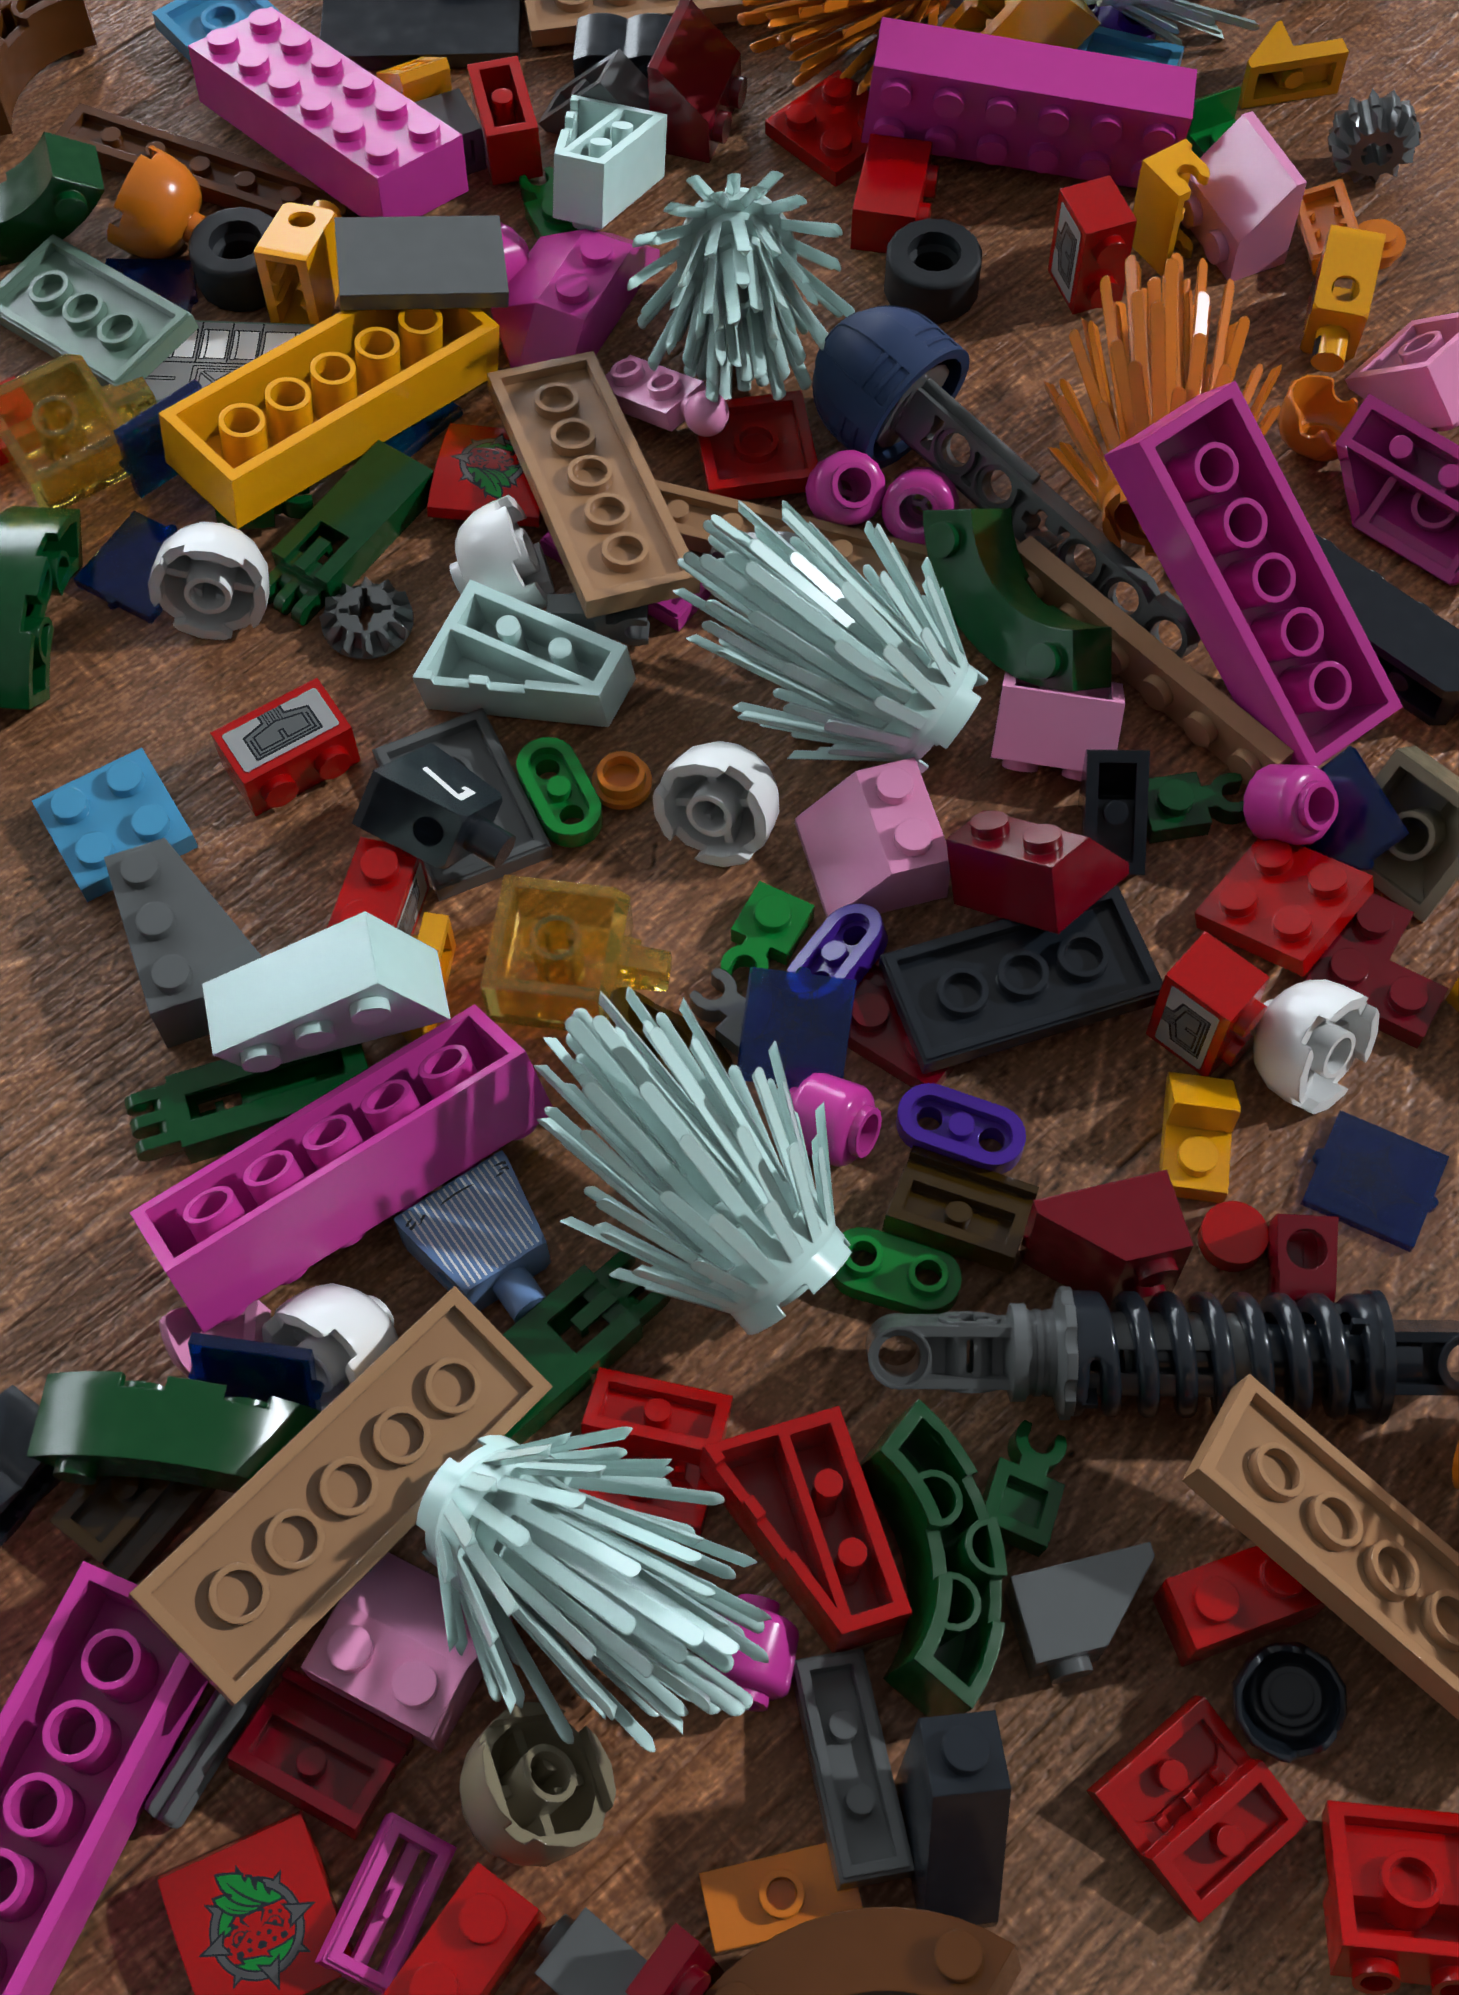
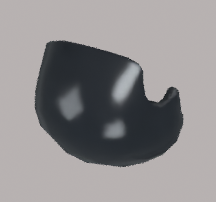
[1232,1642,1348,1763]

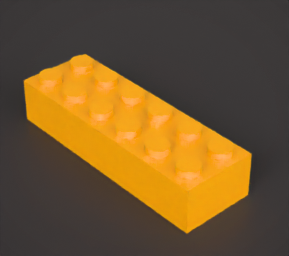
[159,308,499,529]

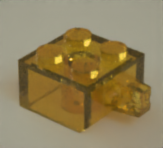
[0,354,158,508]
[480,874,672,1031]

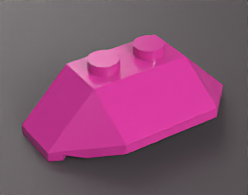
[491,229,660,368]
[1335,394,1459,586]

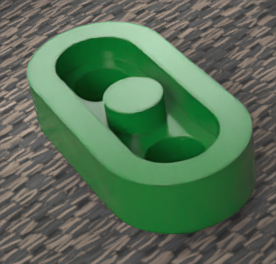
[516,737,603,848]
[831,1227,962,1314]

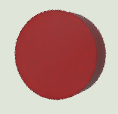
[1198,1201,1269,1272]

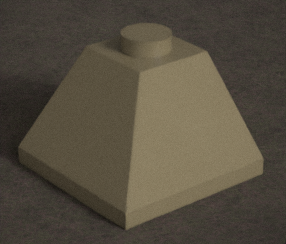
[1323,746,1459,923]

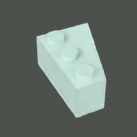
[553,94,667,231]
[412,579,636,727]
[202,911,451,1072]

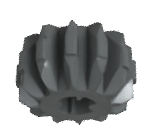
[1327,88,1421,184]

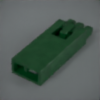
[267,440,434,626]
[124,1043,369,1164]
[503,1251,672,1445]

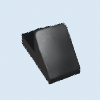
[1078,749,1150,875]

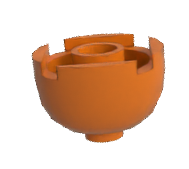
[107,145,206,260]

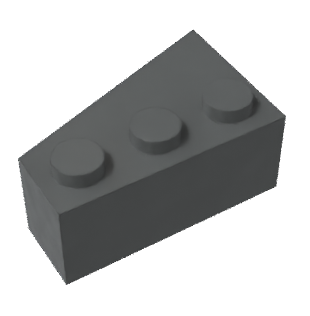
[104,838,262,1048]

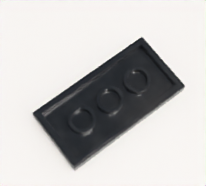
[320,0,522,70]
[879,886,1163,1074]

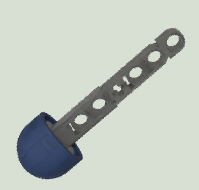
[812,305,1200,659]

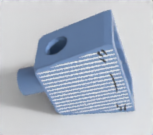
[393,1150,551,1323]

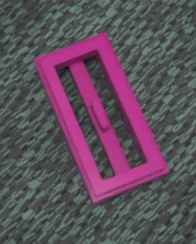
[315,1812,457,1995]

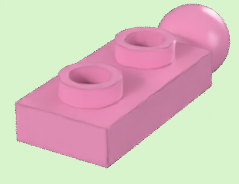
[605,355,729,437]

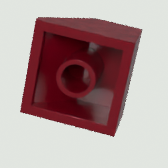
[647,0,747,163]
[946,810,1130,934]
[1019,1169,1194,1308]

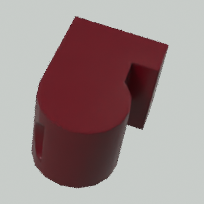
[1264,1213,1339,1304]

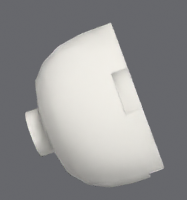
[449,495,554,609]
[148,522,270,640]
[653,741,780,867]
[1253,979,1379,1114]
[262,1283,398,1411]

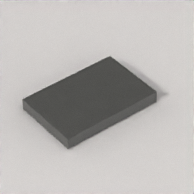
[334,215,509,311]
[372,708,553,902]

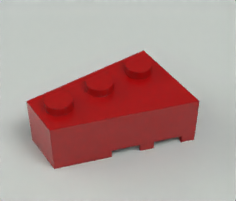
[699,1406,912,1653]

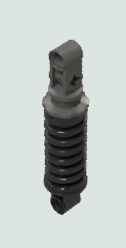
[865,1286,1459,1424]

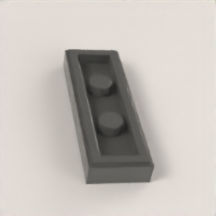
[792,1648,915,1891]

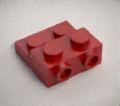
[1321,1800,1459,1995]

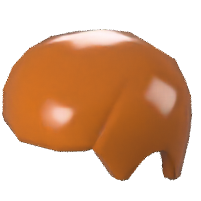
[1277,375,1358,461]

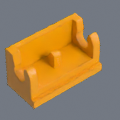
[1132,139,1210,277]

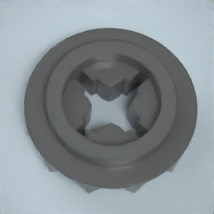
[319,576,414,659]

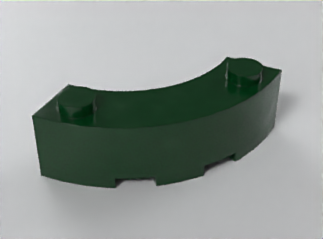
[0,132,105,266]
[0,506,83,710]
[923,508,1112,692]
[27,1371,322,1493]
[860,1399,1008,1717]

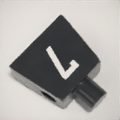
[352,743,516,869]

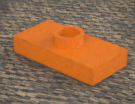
[1296,179,1359,275]
[699,1842,863,1956]

